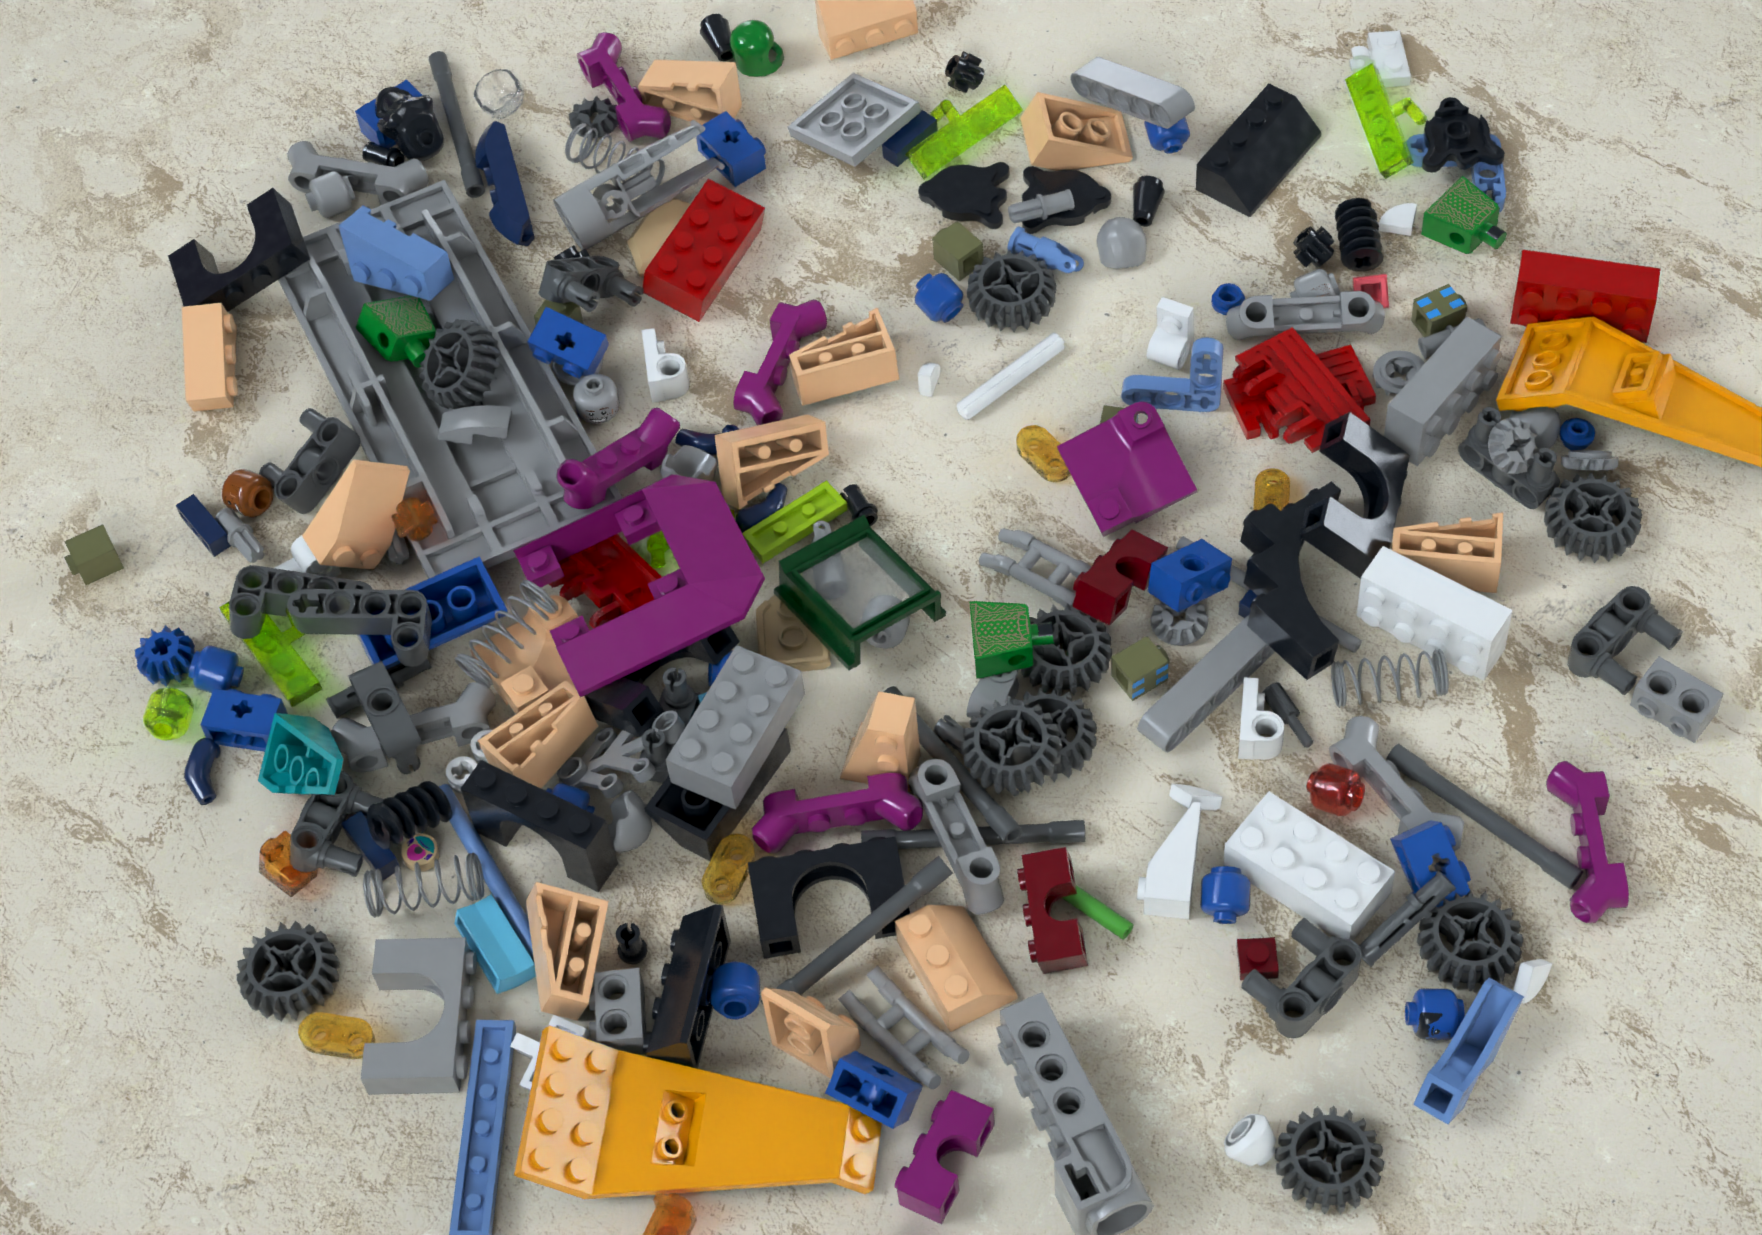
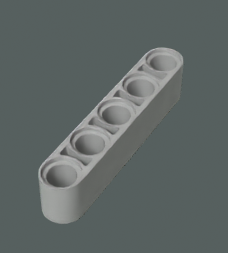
[1070,57,1195,129]
[1137,615,1275,753]

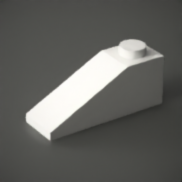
[1137,802,1201,919]

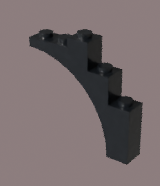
[1240,481,1341,680]

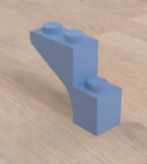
[1413,978,1524,1125]

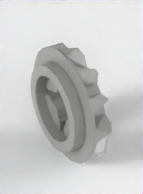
[1373,351,1425,395]
[1488,417,1540,474]
[1561,450,1619,471]
[1151,602,1208,646]

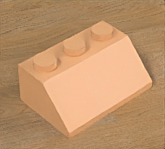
[815,0,918,60]
[895,905,1018,1032]

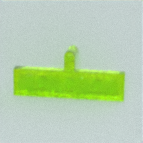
[1345,63,1427,179]
[905,85,1023,180]
[219,602,322,708]

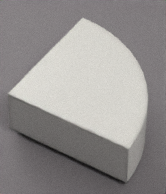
[1378,203,1417,236]
[918,363,941,397]
[1169,784,1222,810]
[1513,959,1552,1004]

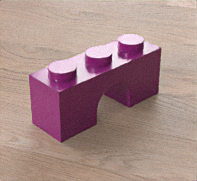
[895,1090,995,1225]

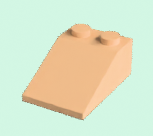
[1020,92,1133,171]
[302,459,410,570]
[761,987,861,1078]

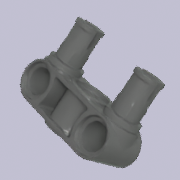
[538,256,644,312]
[1458,407,1560,509]
[259,408,361,514]
[1567,586,1683,695]
[348,661,422,774]
[640,667,702,783]
[289,771,384,877]
[1241,918,1362,1038]

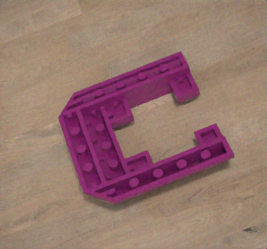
[513,474,765,697]

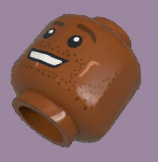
[222,469,273,518]

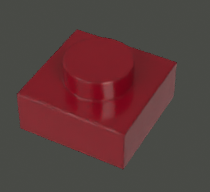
[1236,937,1279,980]

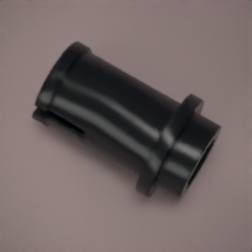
[362,142,405,167]
[840,484,878,526]
[616,923,648,964]

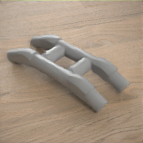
[979,528,1091,616]
[838,965,970,1089]

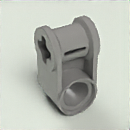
[966,670,1019,718]

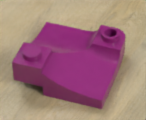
[1056,402,1198,537]

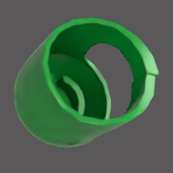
[730,20,784,77]

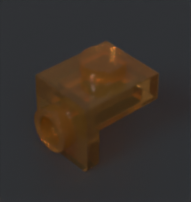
[259,831,318,897]
[643,1192,697,1235]

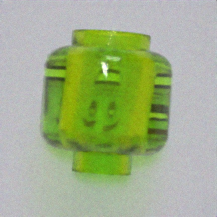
[143,687,194,741]

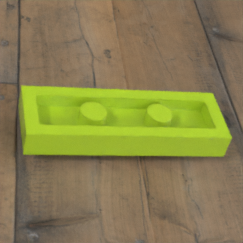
[742,480,848,563]

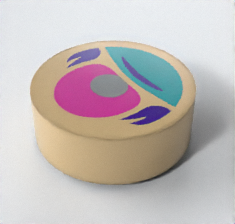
[401,833,440,872]

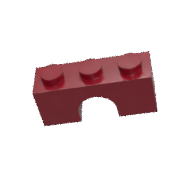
[1073,529,1168,626]
[1017,847,1088,974]

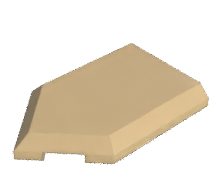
[627,198,690,277]
[756,594,831,672]

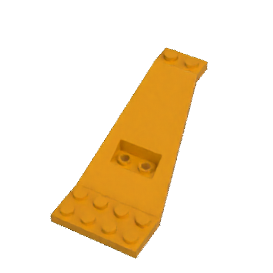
[1496,316,1762,467]
[514,1025,882,1199]

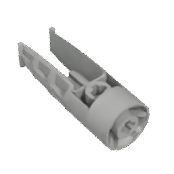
[553,120,725,250]

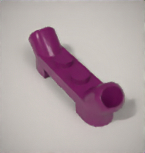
[577,32,671,142]
[733,299,827,426]
[556,407,680,509]
[1546,761,1629,923]
[752,772,923,854]

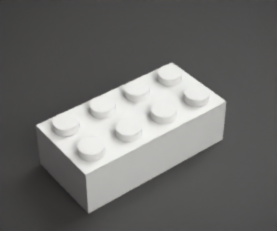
[1357,546,1513,681]
[1224,791,1395,940]

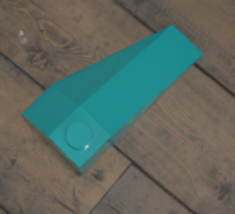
[258,713,344,795]

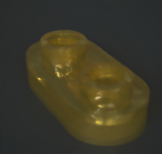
[1016,425,1071,482]
[1253,468,1290,511]
[702,834,756,904]
[298,1012,375,1059]

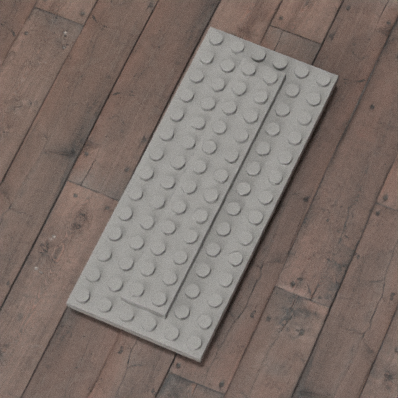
[278,180,622,579]

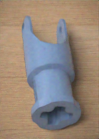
[1007,226,1084,273]

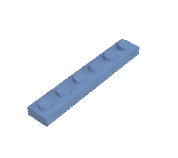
[449,1020,516,1235]

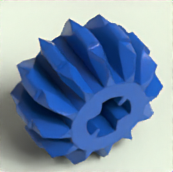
[135,625,195,687]

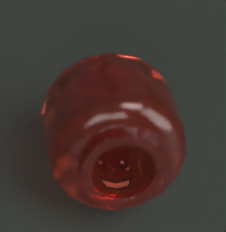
[1306,763,1365,816]

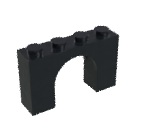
[168,188,310,312]
[1299,412,1410,579]
[585,626,740,737]
[460,760,618,893]
[748,837,910,959]

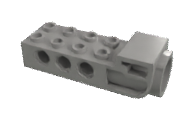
[996,992,1154,1235]

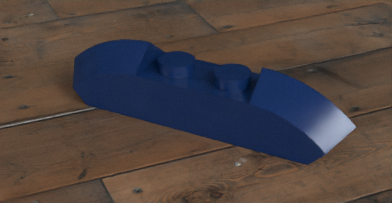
[475,121,535,246]

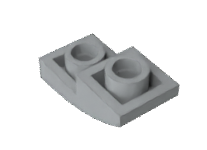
[438,405,512,444]

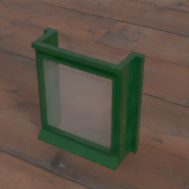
[774,515,946,671]

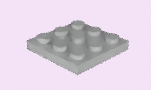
[788,73,921,167]

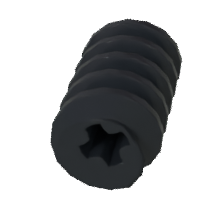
[1335,198,1384,272]
[367,781,452,849]

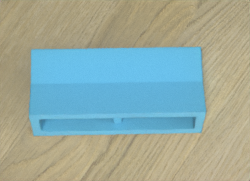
[454,894,536,994]

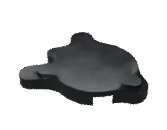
[1422,97,1505,173]
[918,162,1010,229]
[1022,166,1111,234]

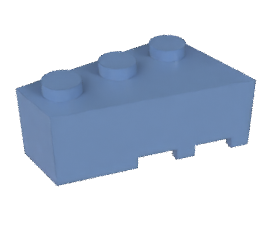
[339,205,454,301]

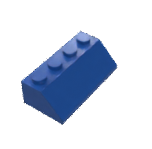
[357,556,508,670]

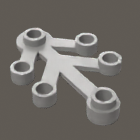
[557,710,685,798]

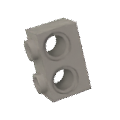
[1630,656,1724,743]
[589,968,647,1055]

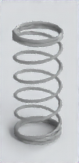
[565,123,665,195]
[455,580,558,688]
[1331,649,1449,708]
[363,852,484,918]

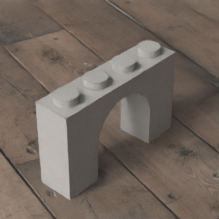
[361,937,477,1095]

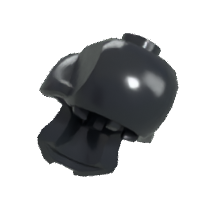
[375,87,444,161]

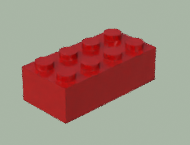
[642,178,765,322]
[1510,250,1661,343]

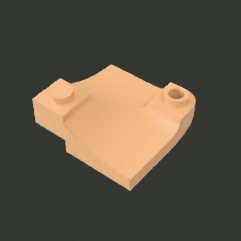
[470,595,578,714]

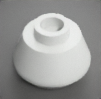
[1224,1114,1276,1166]

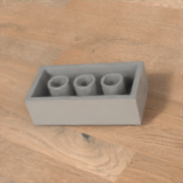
[1384,317,1502,466]
[665,645,805,810]

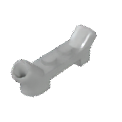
[287,141,429,205]
[1226,291,1385,340]
[331,682,496,773]
[1329,716,1464,852]
[908,759,1004,915]

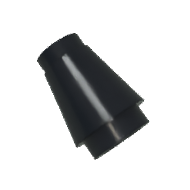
[700,14,734,61]
[1133,176,1165,227]

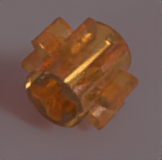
[391,498,438,541]

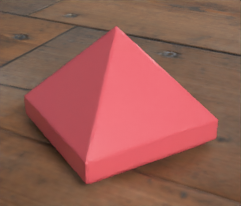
[1353,274,1389,308]

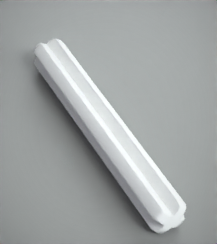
[957,333,1064,420]

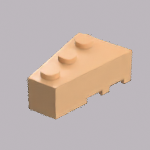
[638,60,742,125]
[182,303,238,411]
[789,308,899,406]
[715,415,829,509]
[1391,512,1503,593]
[478,680,598,788]
[839,691,921,792]
[526,882,609,1021]

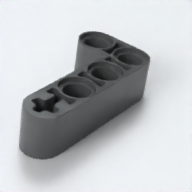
[229,565,373,639]
[287,589,432,667]

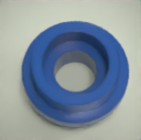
[1211,283,1245,315]
[1559,418,1595,450]

